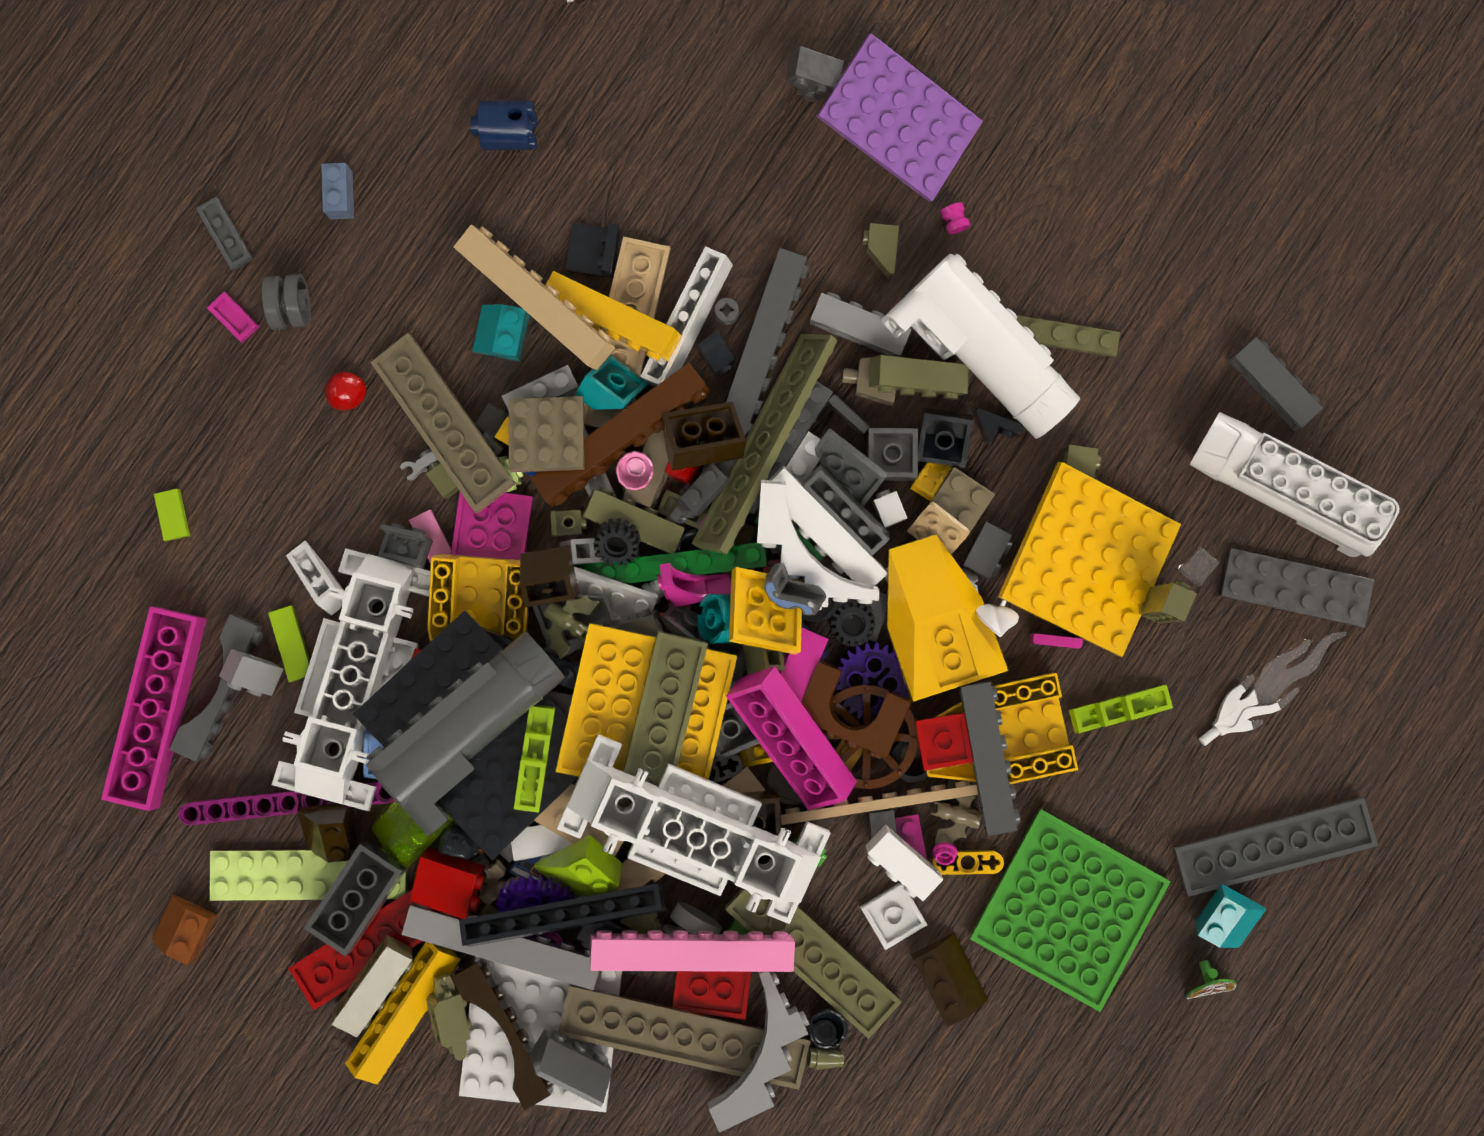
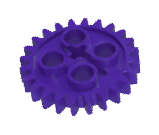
[835,642,909,719]
[496,875,576,934]

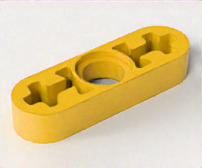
[931,850,1004,875]

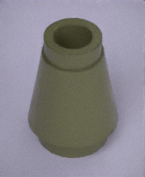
[807,1045,844,1071]

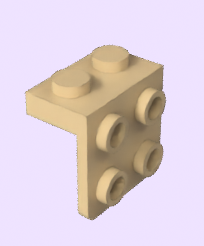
[907,502,970,555]

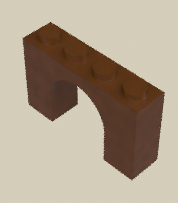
[801,660,912,759]

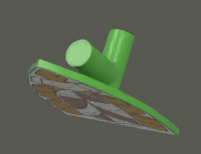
[1185,960,1237,999]

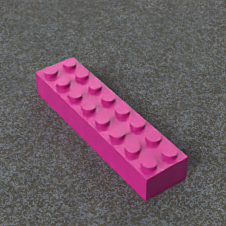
[101,607,207,811]

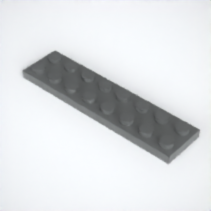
[1173,797,1378,897]

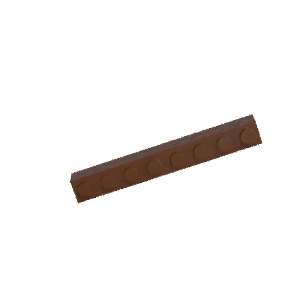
[530,363,710,507]

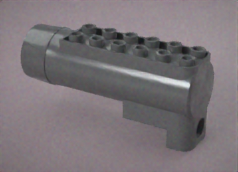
[366,632,565,836]

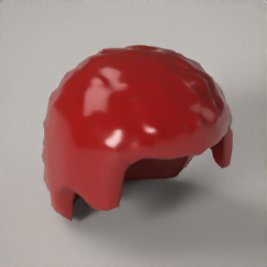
[325,372,366,411]

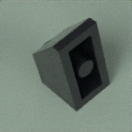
[697,330,735,377]

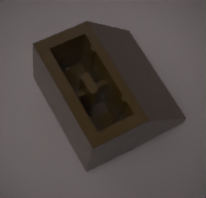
[520,545,579,608]

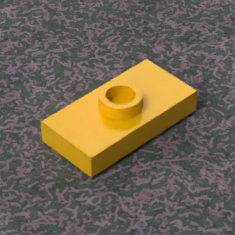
[910,462,953,502]

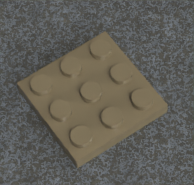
[509,396,585,473]

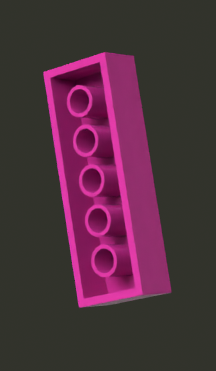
[726,666,857,810]

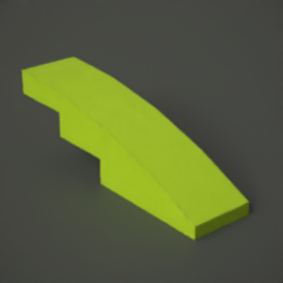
[1069,684,1173,734]
[514,705,555,813]

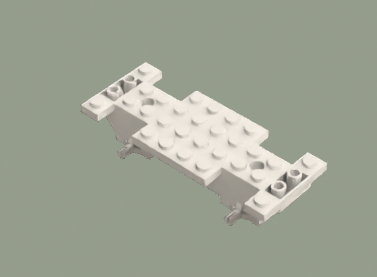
[272,548,430,811]
[557,734,830,924]

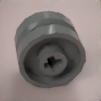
[262,273,311,330]

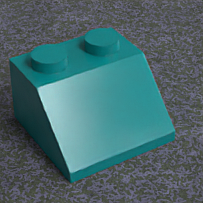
[472,304,530,362]
[1195,884,1266,948]

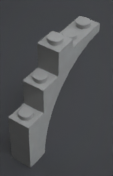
[708,972,809,1133]

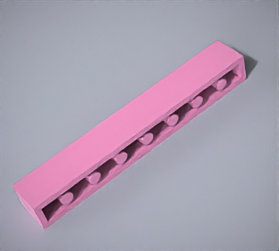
[589,930,795,972]

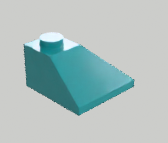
[575,354,648,410]

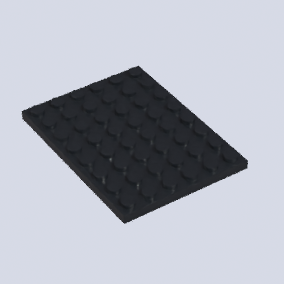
[353,610,578,860]

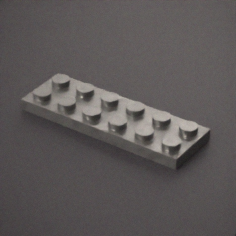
[1219,548,1374,627]

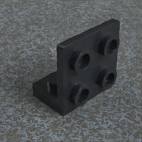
[565,223,621,278]

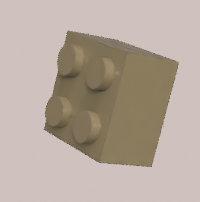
[928,467,995,532]

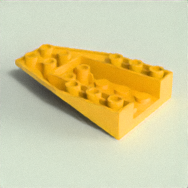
[887,534,1008,702]
[427,553,529,641]
[926,673,1078,784]

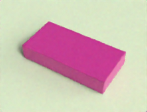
[207,291,260,343]
[1029,633,1083,649]

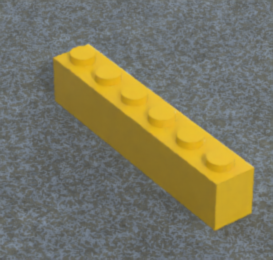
[545,271,682,362]
[345,942,460,1084]

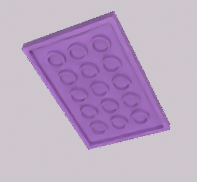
[816,33,983,202]

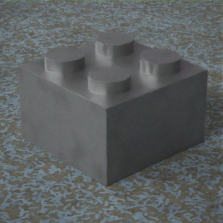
[867,428,918,481]

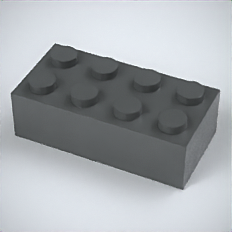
[304,841,408,956]

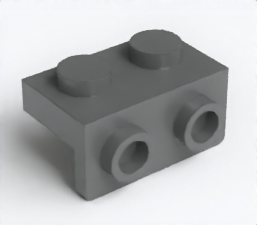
[378,523,433,568]

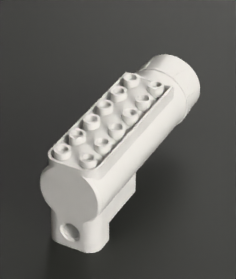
[881,254,1080,439]
[1189,412,1399,557]

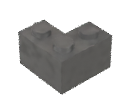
[785,46,844,102]

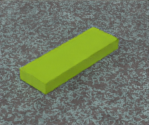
[268,605,310,682]

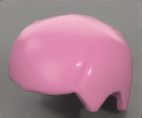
[616,451,654,490]

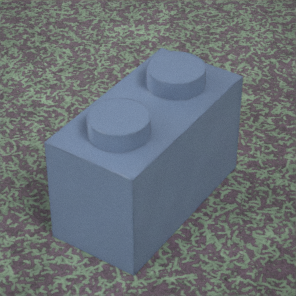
[321,163,354,219]

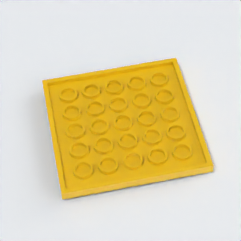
[998,462,1181,657]
[556,623,737,780]

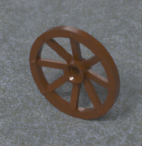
[819,685,918,789]

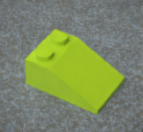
[534,835,623,896]

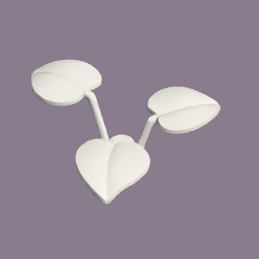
[961,568,1019,637]

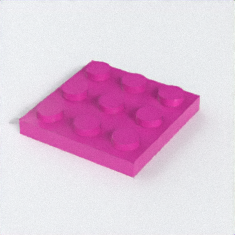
[451,492,534,560]

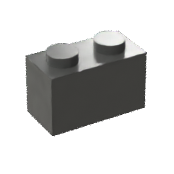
[961,522,1012,580]

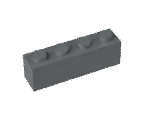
[1228,337,1323,431]
[803,464,890,556]

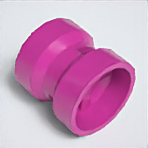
[940,202,971,235]

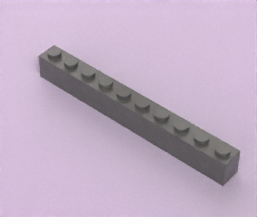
[701,248,810,475]

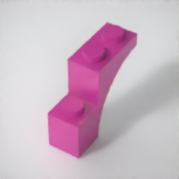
[657,563,731,608]

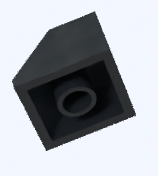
[918,408,973,468]

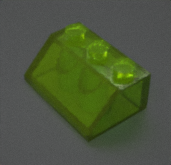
[372,801,453,869]

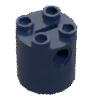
[470,100,537,150]

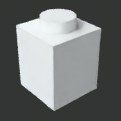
[872,490,907,528]

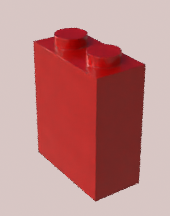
[410,847,485,919]

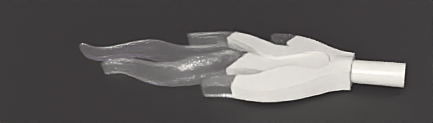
[1198,632,1347,746]

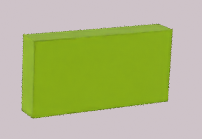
[154,489,190,542]

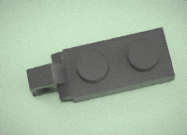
[670,463,731,525]

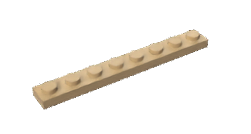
[780,781,978,825]

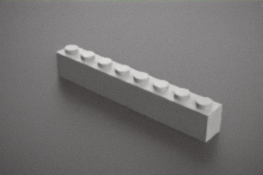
[401,903,600,990]

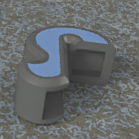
[763,563,826,615]

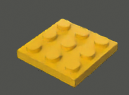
[729,567,803,654]

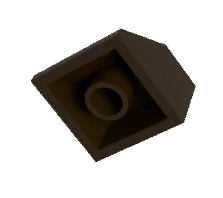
[297,804,357,863]

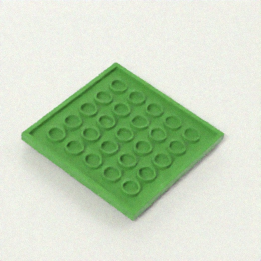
[969,808,1171,1012]

